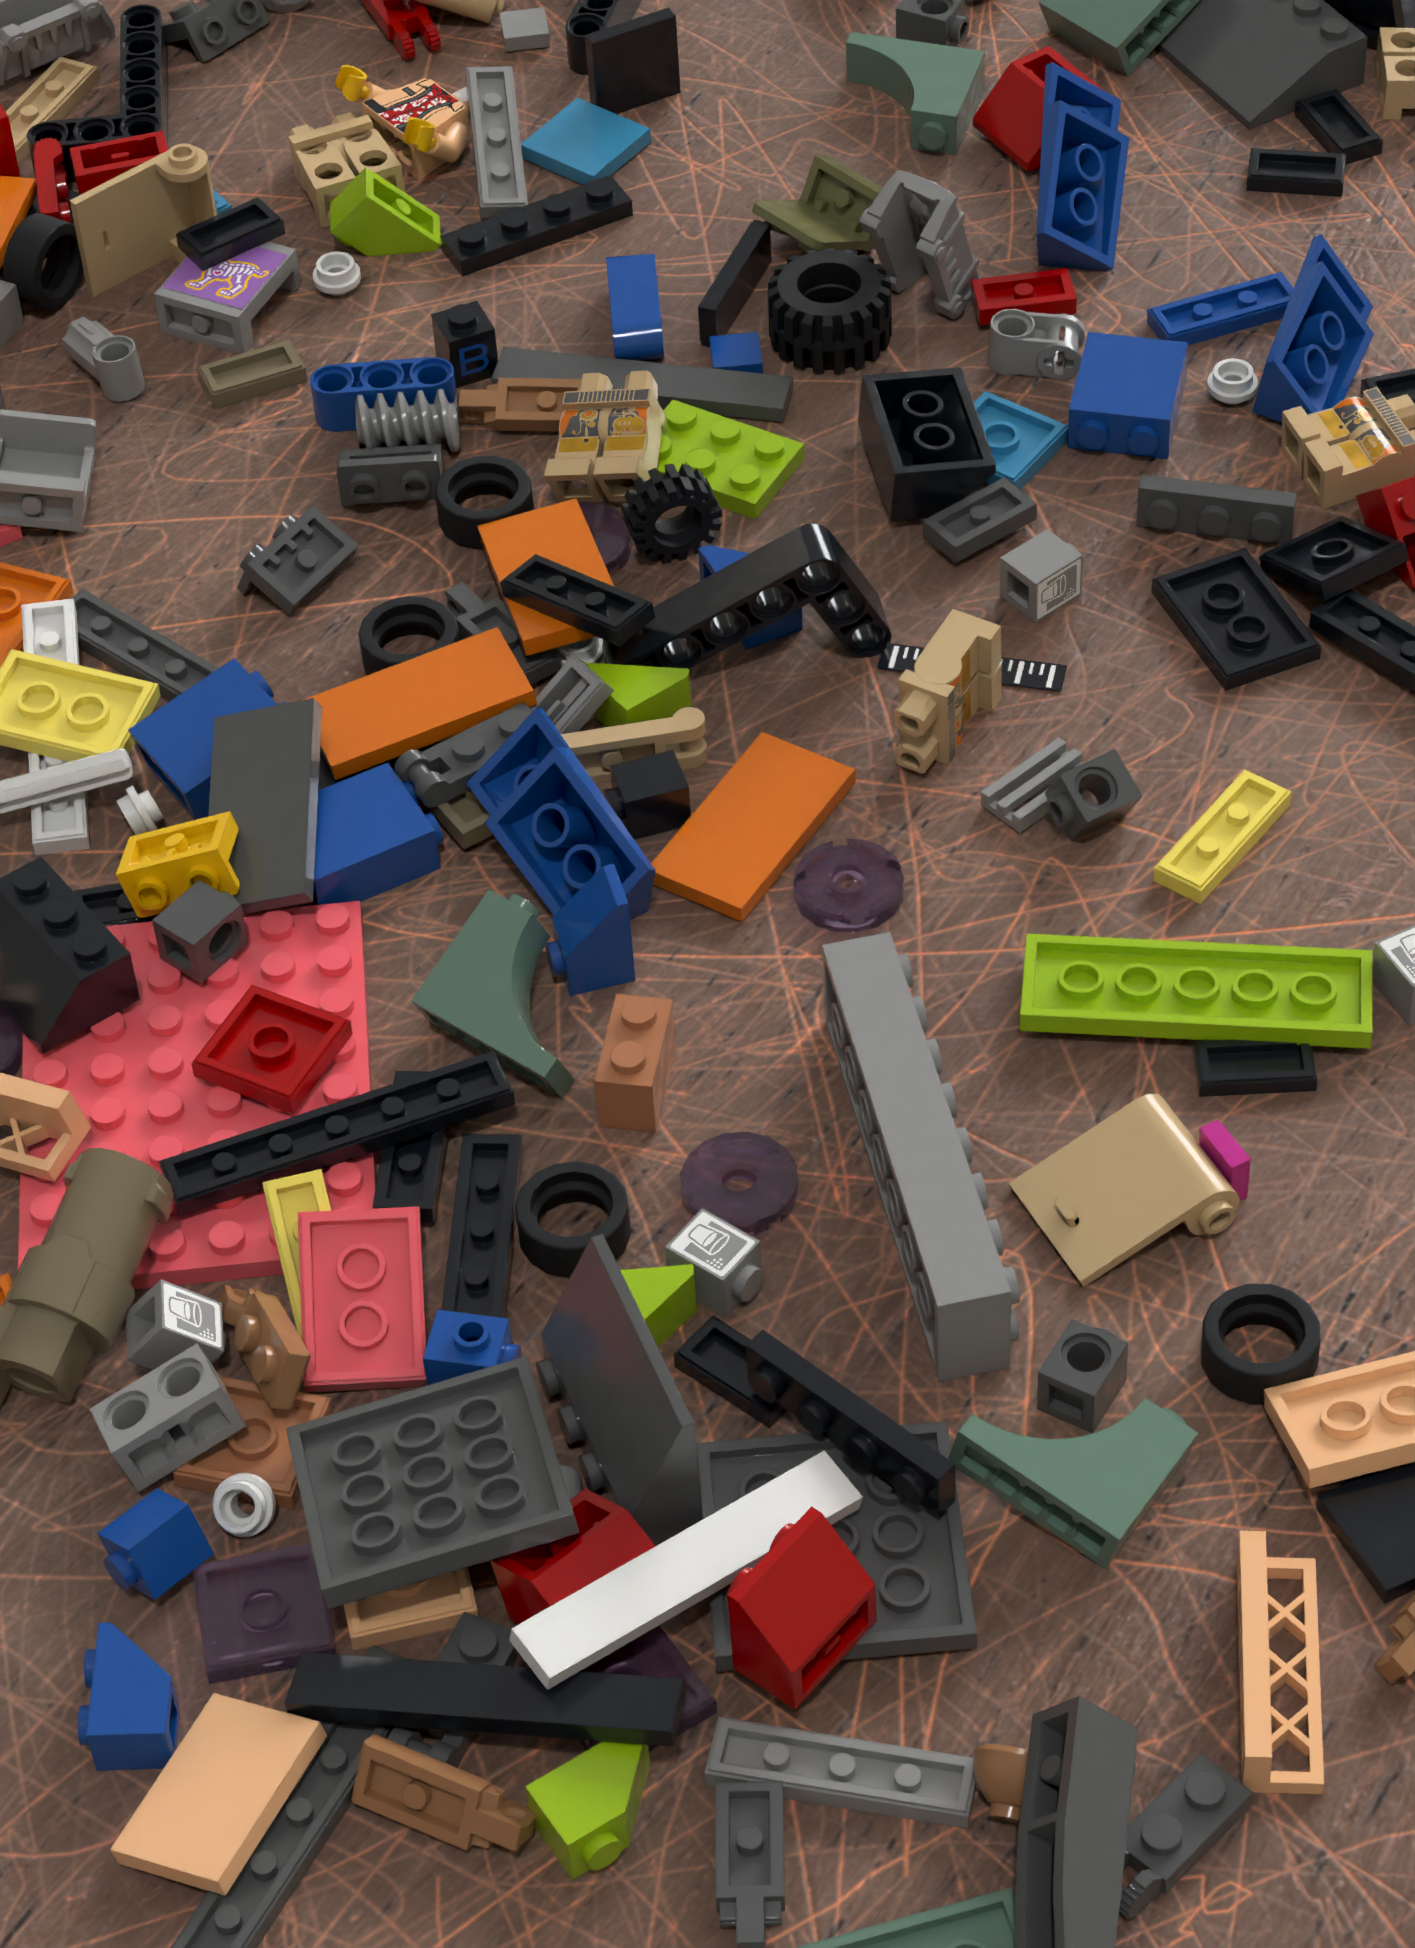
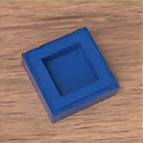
[709,332,763,374]

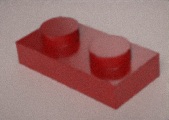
[971,268,1077,325]

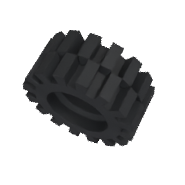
[621,464,723,563]

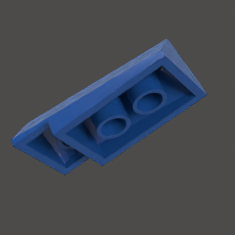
[1037,62,1129,271]
[1252,234,1374,423]
[466,707,656,920]

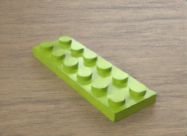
[1020,933,1373,1049]

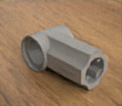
[62,316,145,402]

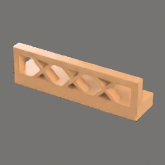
[0,1073,91,1182]
[1237,1530,1324,1795]

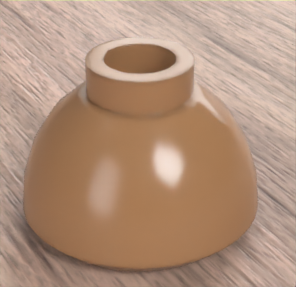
[973,1743,1028,1824]

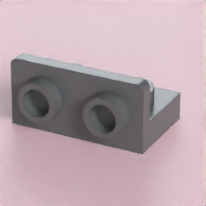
[237,505,359,615]

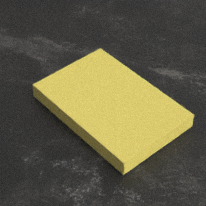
[0,649,161,762]

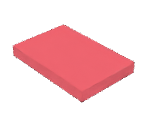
[298,1206,427,1393]

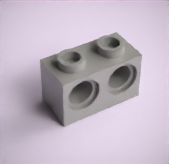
[90,1343,247,1492]

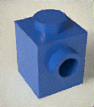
[423,1310,521,1385]
[97,1488,214,1600]

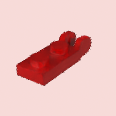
[361,0,441,60]
[33,138,72,223]

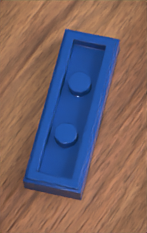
[1147,272,1294,345]

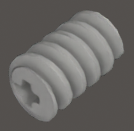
[355,389,461,452]

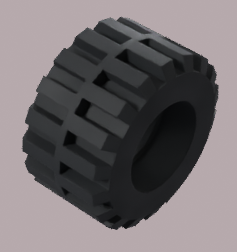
[767,248,892,373]

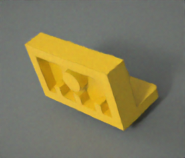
[116,811,240,918]

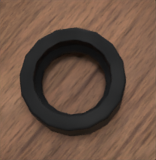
[3,213,83,311]
[435,456,534,549]
[358,596,460,675]
[515,1161,631,1278]
[1201,1284,1321,1404]

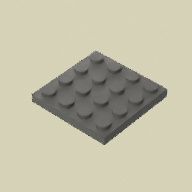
[286,1356,580,1609]
[696,1421,977,1671]

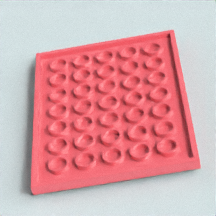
[18,901,377,1290]

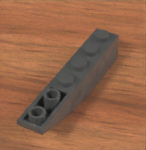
[1015,1696,1138,1948]

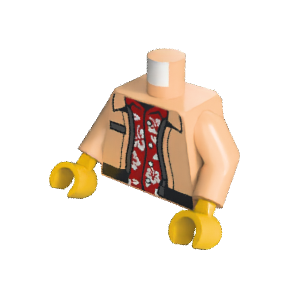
[335,65,471,180]

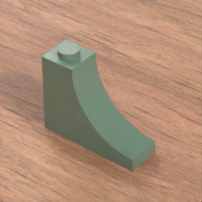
[1038,0,1200,77]
[846,32,985,155]
[411,889,575,1099]
[948,1398,1198,1569]

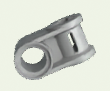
[988,309,1085,380]

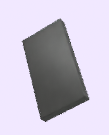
[208,698,322,914]

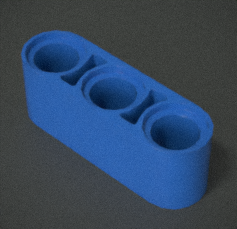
[606,253,664,361]
[310,357,458,432]

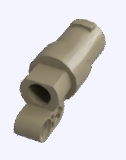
[0,1148,174,1407]

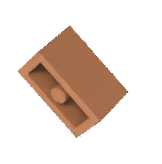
[594,994,677,1133]

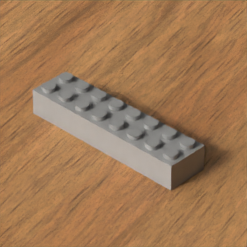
[822,932,1020,1382]

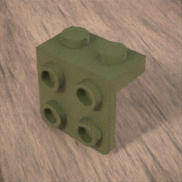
[752,155,882,251]

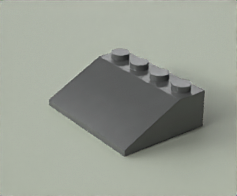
[1155,0,1367,130]
[536,1234,702,1546]

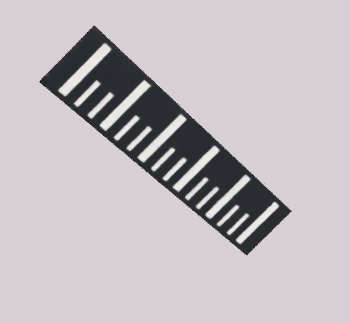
[877,643,1067,691]

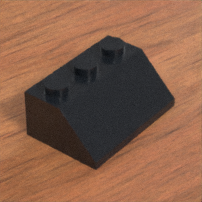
[858,367,996,521]
[0,857,140,1054]

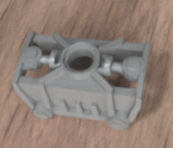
[0,0,116,86]
[859,170,980,319]

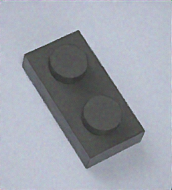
[923,477,1037,563]

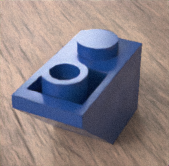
[78,1622,180,1771]

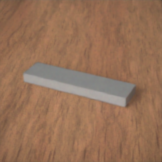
[465,66,528,218]
[704,1717,977,1829]

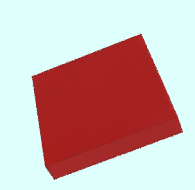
[191,984,353,1114]

